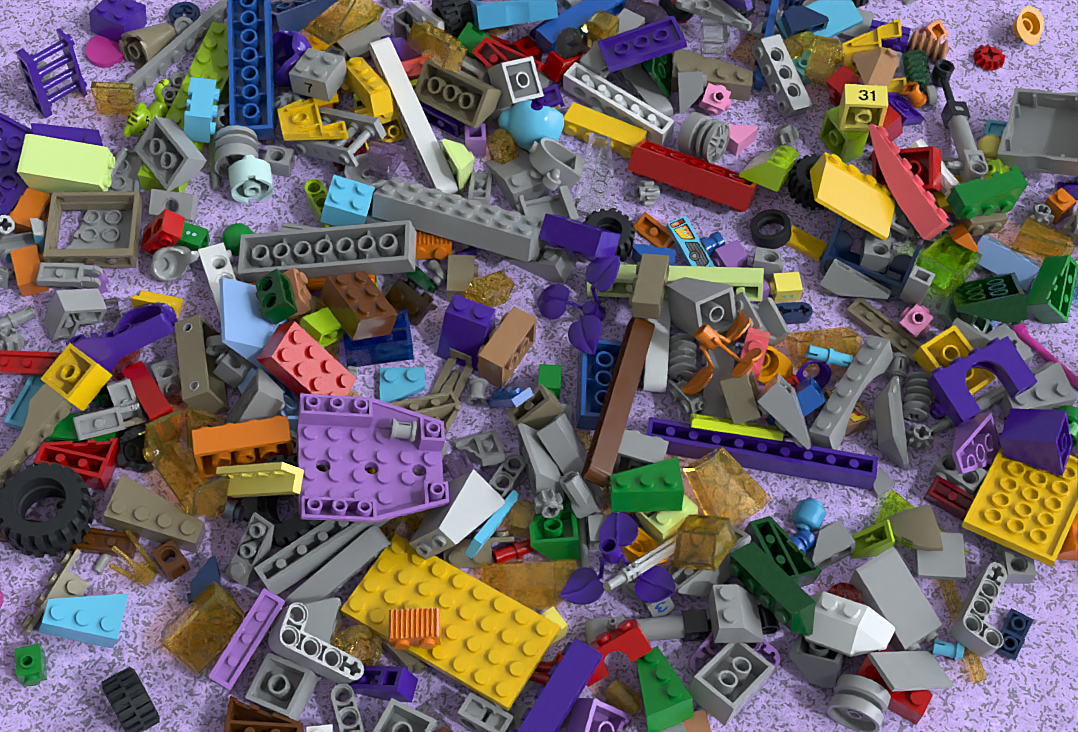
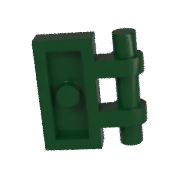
[405,265,437,293]

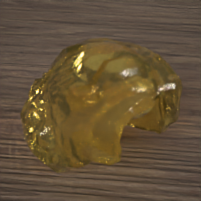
[332,624,382,666]

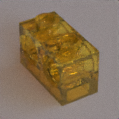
[464,270,515,308]

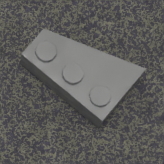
[999,361,1077,418]

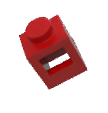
[512,36,543,62]

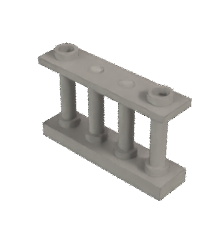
[292,106,387,167]

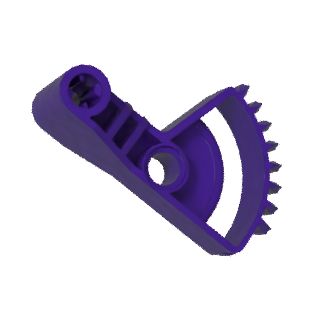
[66,302,178,373]

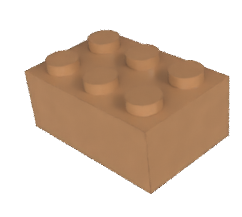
[477,306,537,388]

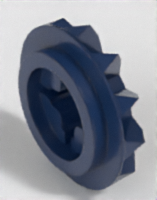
[168,2,201,23]

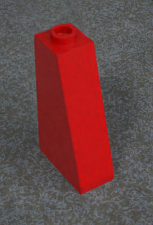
[121,360,182,442]

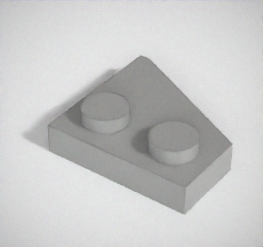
[453,430,506,467]

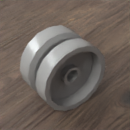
[344,153,391,207]
[827,674,891,732]

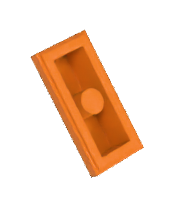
[633,212,675,248]
[948,223,978,252]

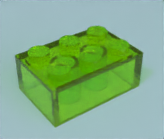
[914,234,982,297]

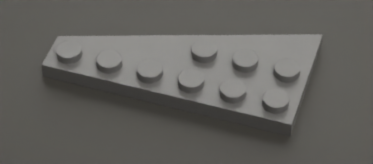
[66,149,144,249]

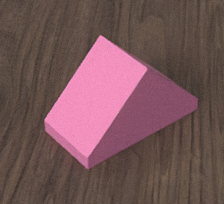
[726,125,758,156]

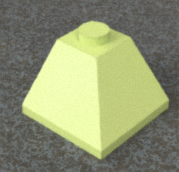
[441,138,475,195]

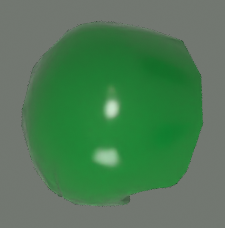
[221,223,254,256]

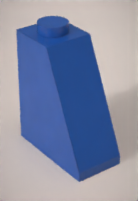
[766,375,825,432]

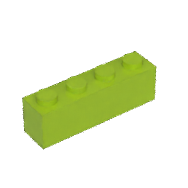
[300,307,349,347]

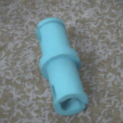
[805,344,853,369]

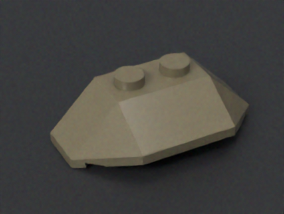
[389,390,461,434]

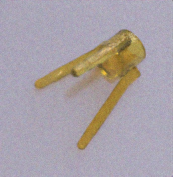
[109,528,159,587]

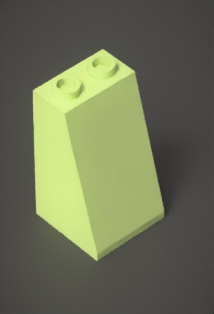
[17,134,116,193]

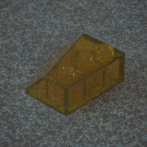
[683,447,771,531]

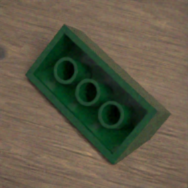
[729,541,816,636]

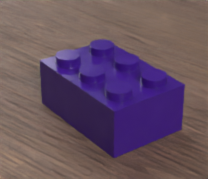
[538,213,621,260]

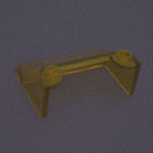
[302,0,384,45]

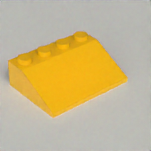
[810,152,896,241]

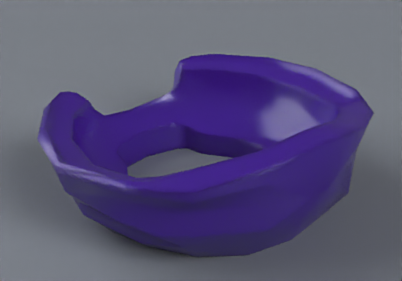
[795,360,832,389]

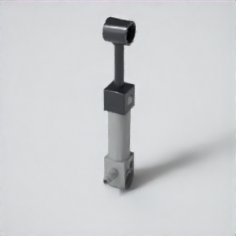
[929,59,988,183]
[584,604,780,645]

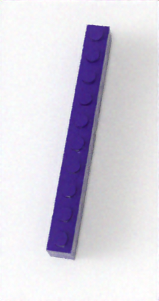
[646,417,878,490]

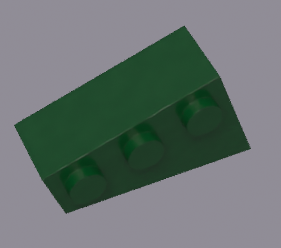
[744,516,822,587]

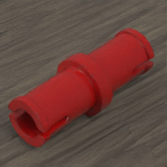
[492,539,537,565]

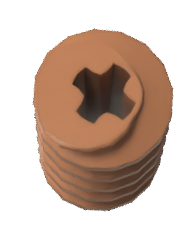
[906,29,950,62]

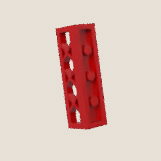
[0,350,61,376]

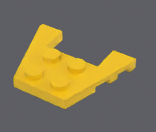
[841,18,907,97]
[277,92,349,141]

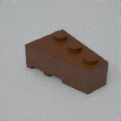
[224,696,304,732]

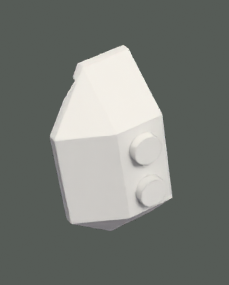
[804,591,895,657]

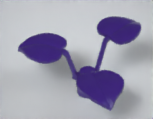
[537,256,620,355]
[560,512,676,605]

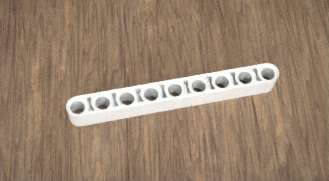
[369,37,458,195]

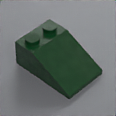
[641,53,673,99]

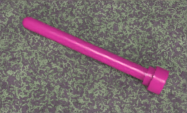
[1012,323,1078,389]

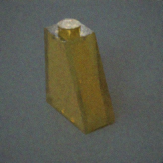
[1011,217,1075,259]

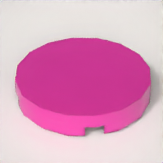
[85,35,124,68]

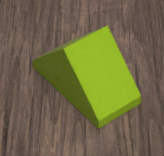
[851,520,895,559]

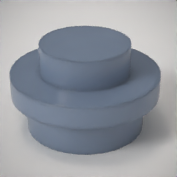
[224,499,243,523]

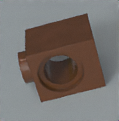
[151,539,191,583]

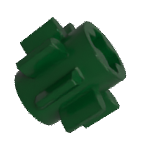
[92,383,114,409]

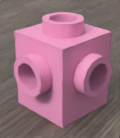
[698,83,731,115]
[898,304,933,338]

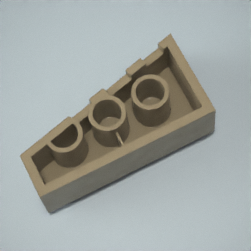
[671,49,753,101]
[103,474,206,554]

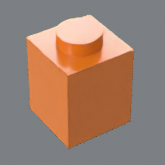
[1044,188,1077,225]

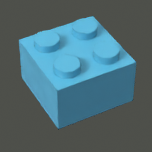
[320,175,375,226]

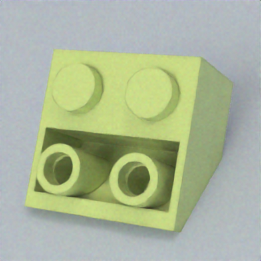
[634,495,698,544]

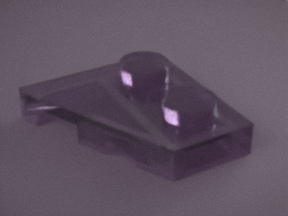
[368,137,407,181]

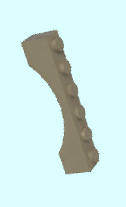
[0,383,73,489]

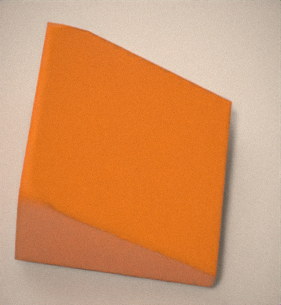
[919,19,948,41]

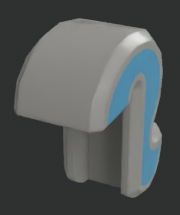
[0,218,47,262]

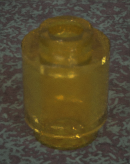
[604,679,642,716]

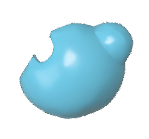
[498,100,564,150]

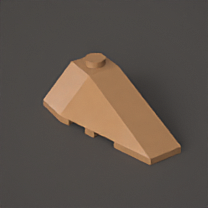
[850,47,899,90]

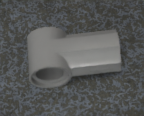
[560,471,602,519]

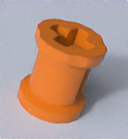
[902,81,927,108]

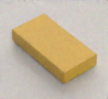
[785,225,828,262]

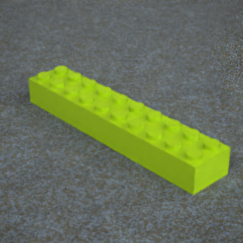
[137,21,229,193]

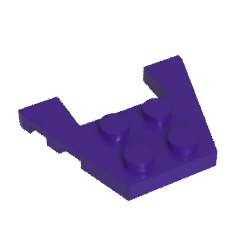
[31,123,103,199]

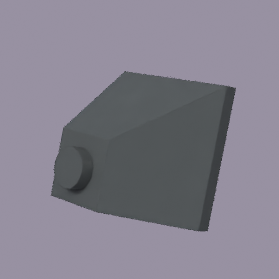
[789,634,846,689]

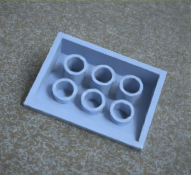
[219,277,287,376]

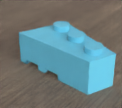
[38,593,129,648]

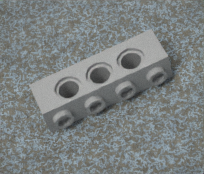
[751,34,813,119]

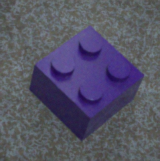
[89,0,147,43]

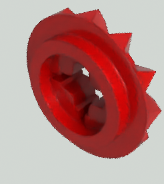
[973,44,1005,70]

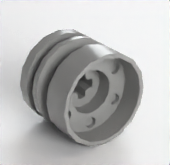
[677,112,730,164]
[213,125,258,180]

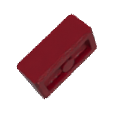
[924,475,975,521]

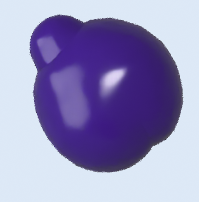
[272,30,312,86]

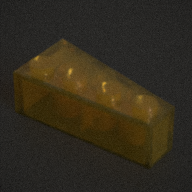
[406,20,467,73]

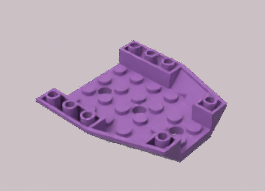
[297,393,449,522]

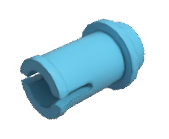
[932,639,964,661]

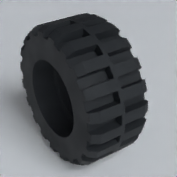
[241,454,326,548]
[0,462,95,558]

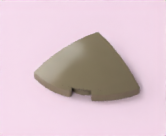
[883,505,943,551]

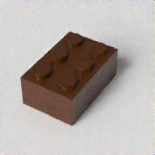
[320,271,398,341]

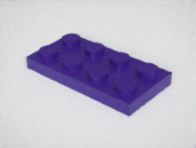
[597,15,687,73]

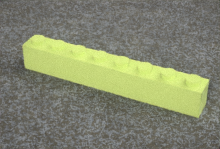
[587,263,764,301]

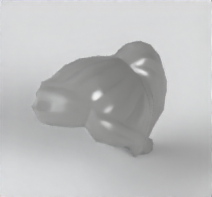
[150,245,200,282]

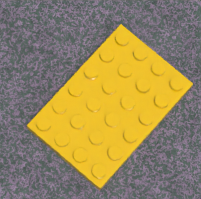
[961,447,1078,567]

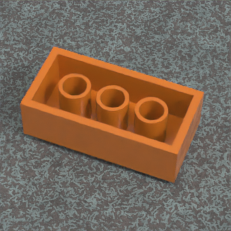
[192,416,295,478]

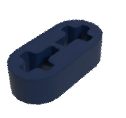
[776,302,813,324]

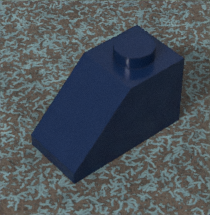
[781,5,829,40]
[187,556,226,615]

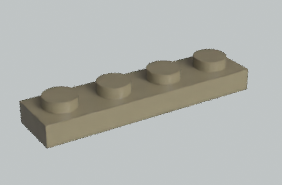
[845,297,923,366]

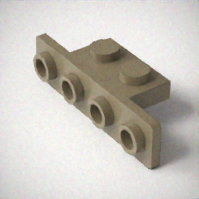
[443,530,515,569]
[20,548,90,637]

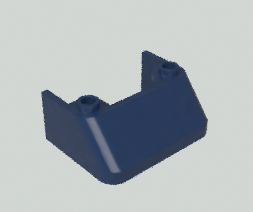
[820,215,924,301]

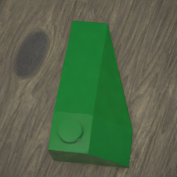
[529,475,580,562]

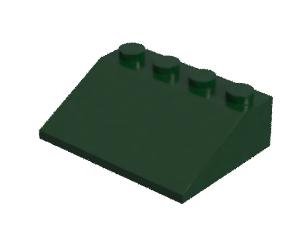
[950,272,1029,325]

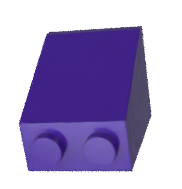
[437,294,496,371]
[998,408,1073,476]

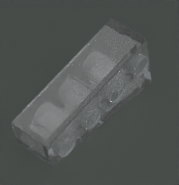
[573,132,617,216]

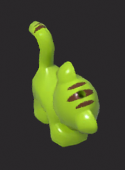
[123,78,169,139]

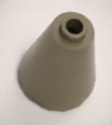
[119,22,176,70]

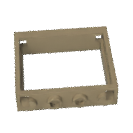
[43,191,143,268]

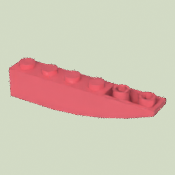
[869,124,950,240]

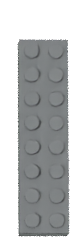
[372,178,545,262]
[238,220,417,283]

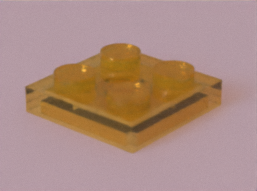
[90,81,138,116]

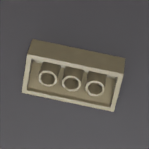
[414,58,502,128]

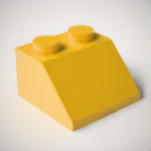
[41,343,112,411]

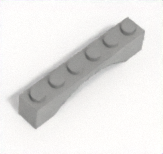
[809,335,893,450]

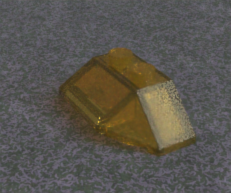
[481,558,577,610]

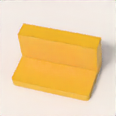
[131,290,184,319]

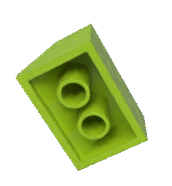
[739,145,800,192]

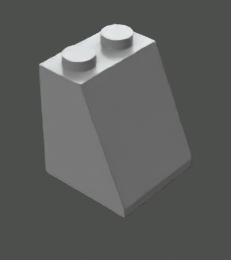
[666,277,737,338]
[267,597,343,661]

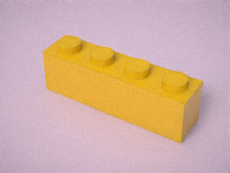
[346,57,393,117]
[562,102,647,158]

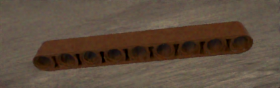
[581,316,655,488]

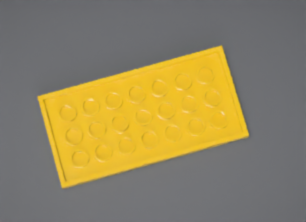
[340,534,561,711]

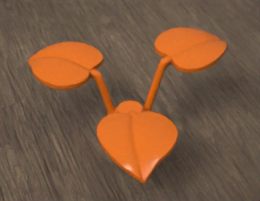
[680,311,763,395]

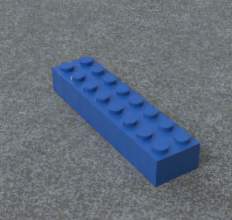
[227,0,276,140]

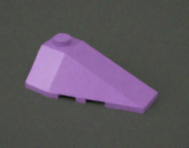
[952,412,1001,474]

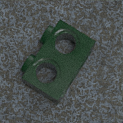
[255,268,298,325]

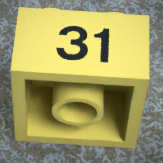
[838,84,888,132]

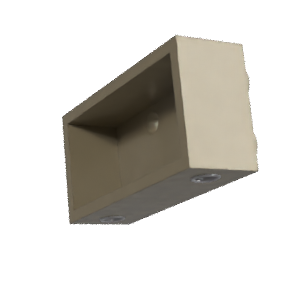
[174,314,229,418]

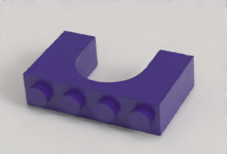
[927,336,1038,428]

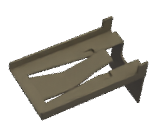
[430,348,474,400]

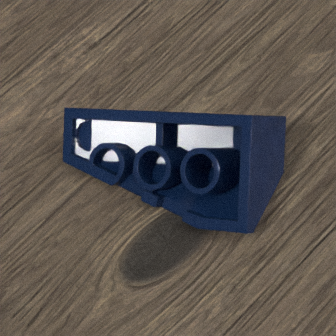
[271,0,338,34]

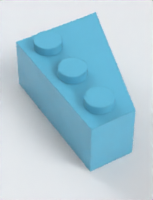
[184,77,220,143]

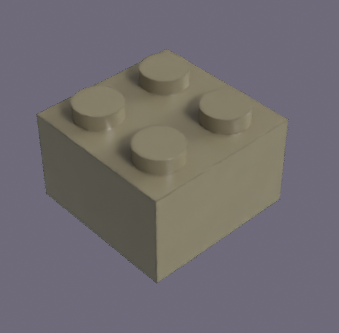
[718,368,763,425]

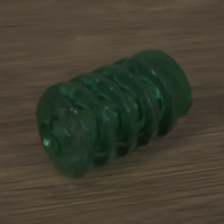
[902,50,932,92]

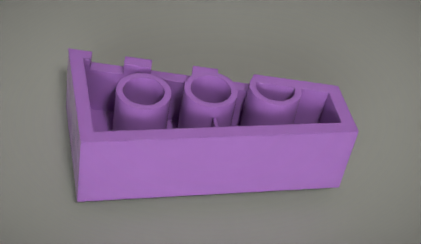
[566,698,632,732]

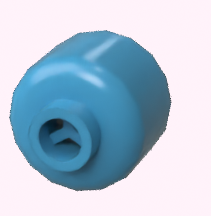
[791,497,826,532]

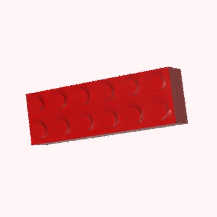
[627,139,759,212]

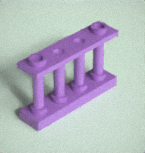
[208,588,286,691]

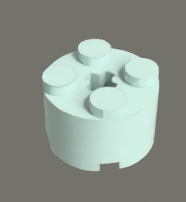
[228,155,273,204]

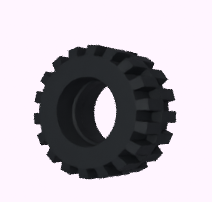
[432,0,474,43]
[788,154,824,210]
[583,208,635,262]
[102,666,160,732]

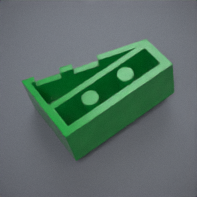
[946,165,1028,220]
[1026,255,1078,324]
[608,457,684,513]

